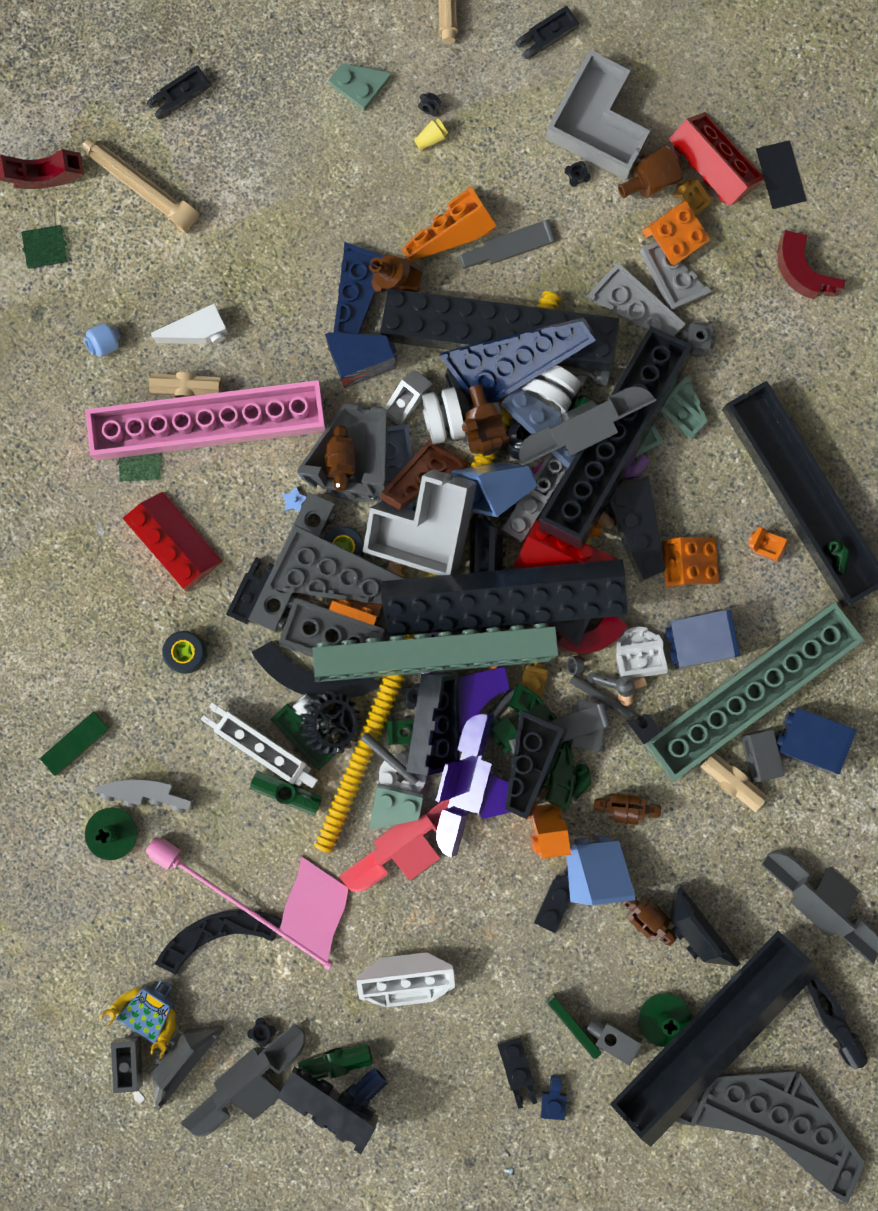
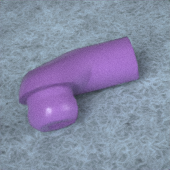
[623,454,650,479]

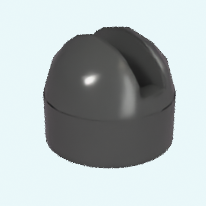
[567,656,587,675]

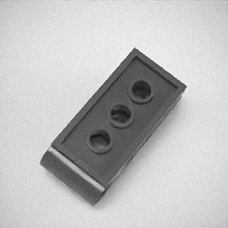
[279,598,394,680]

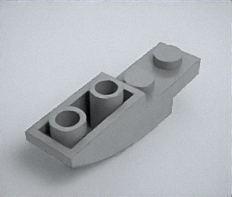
[501,453,567,544]
[94,779,195,813]

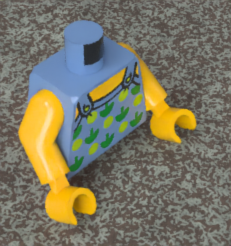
[99,980,176,1058]

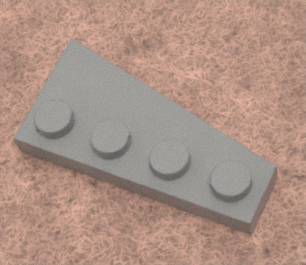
[586,262,686,337]

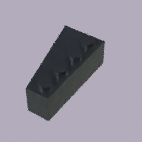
[406,671,459,776]

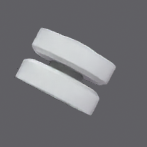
[521,365,581,414]
[422,387,465,445]

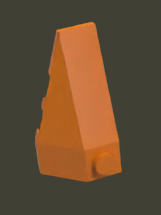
[402,186,497,261]

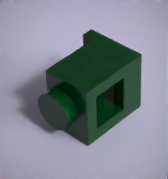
[490,716,517,754]
[387,720,414,745]

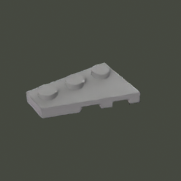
[640,242,712,311]

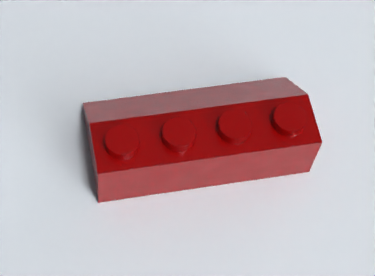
[669,112,765,206]
[122,492,223,592]
[513,520,619,569]

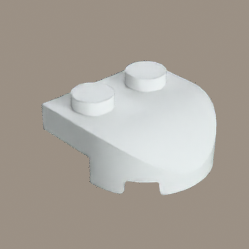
[616,627,668,679]

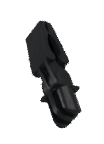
[804,976,868,1069]

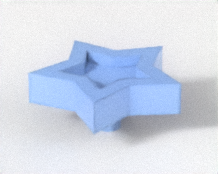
[281,487,306,512]

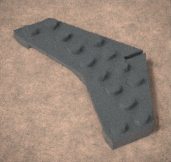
[676,1070,864,1203]

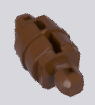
[324,426,357,491]
[594,792,662,825]
[621,896,677,946]

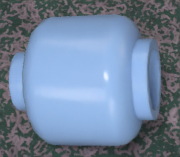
[84,323,121,357]

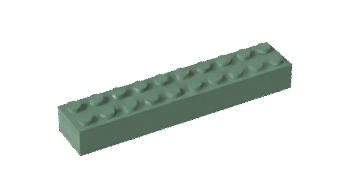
[644,602,864,781]
[313,623,558,682]

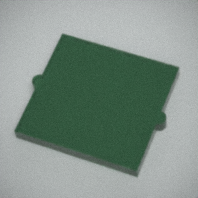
[21,225,68,269]
[117,453,162,482]

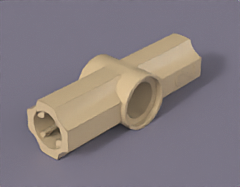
[149,372,222,398]
[699,752,768,812]

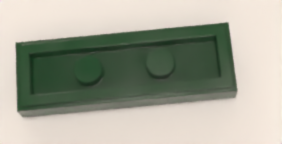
[270,703,336,770]
[39,711,110,776]
[547,994,602,1059]

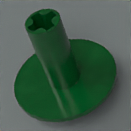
[85,808,137,860]
[638,993,691,1047]

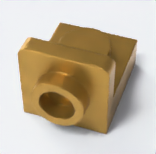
[672,179,713,216]
[521,663,549,699]

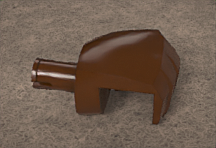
[618,145,683,199]
[369,254,423,292]
[462,384,509,456]

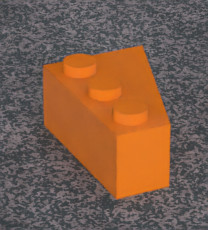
[530,804,571,859]

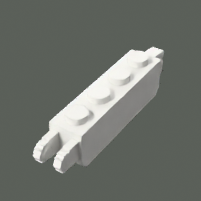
[201,703,318,788]

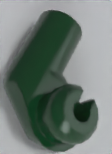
[828,540,850,574]
[573,764,591,800]

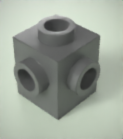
[681,322,716,357]

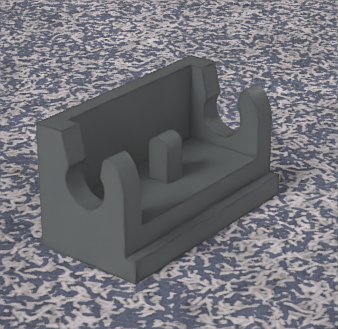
[740,730,785,782]

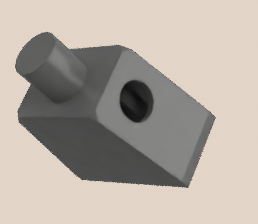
[586,1019,642,1066]

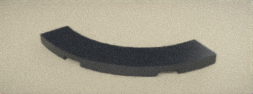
[252,641,379,698]
[155,909,282,975]

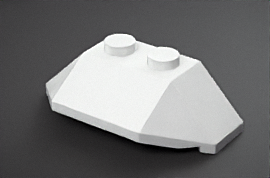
[356,952,455,1007]

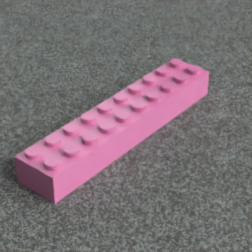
[85,380,326,461]

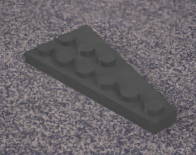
[263,524,406,604]

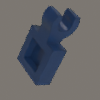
[540,1075,567,1120]

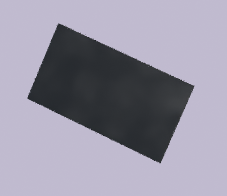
[756,140,806,209]

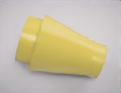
[414,118,449,151]

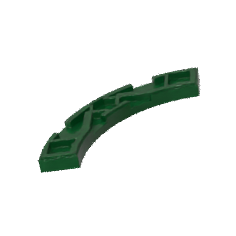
[509,684,574,810]

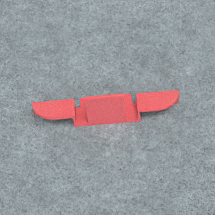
[338,799,450,892]

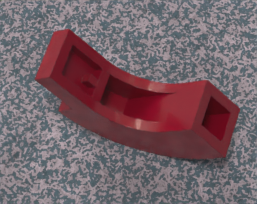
[0,149,84,189]
[777,230,846,299]
[542,616,628,654]

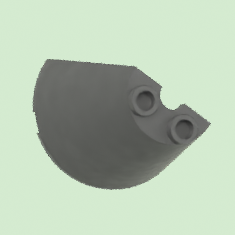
[297,403,387,502]

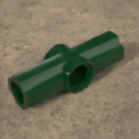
[249,770,323,816]
[298,1043,373,1080]

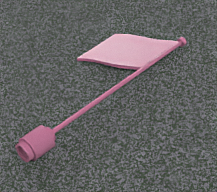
[145,837,348,970]

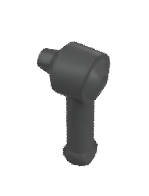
[587,672,635,697]

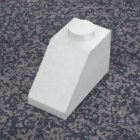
[385,370,432,425]

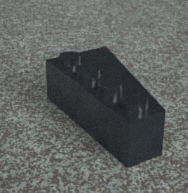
[607,475,665,582]
[505,710,568,819]
[277,1066,378,1155]

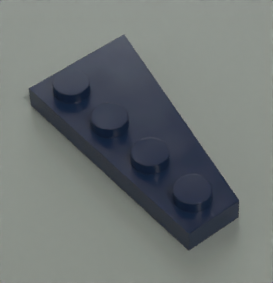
[333,242,384,334]

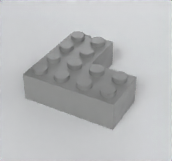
[545,50,650,180]
[363,469,477,576]

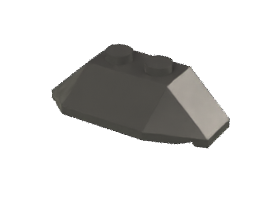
[152,1026,224,1110]

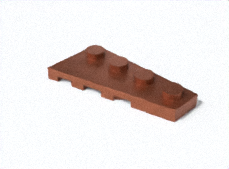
[380,440,469,511]

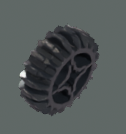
[299,691,363,755]

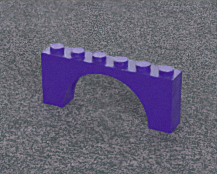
[458,667,537,819]

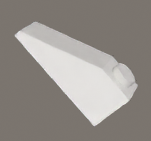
[151,304,228,344]

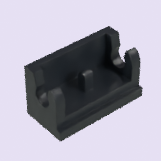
[622,714,663,745]

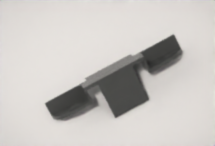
[519,386,657,466]
[761,852,878,965]
[180,1023,306,1137]

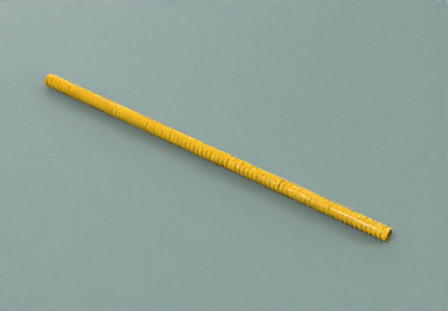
[314,291,562,853]

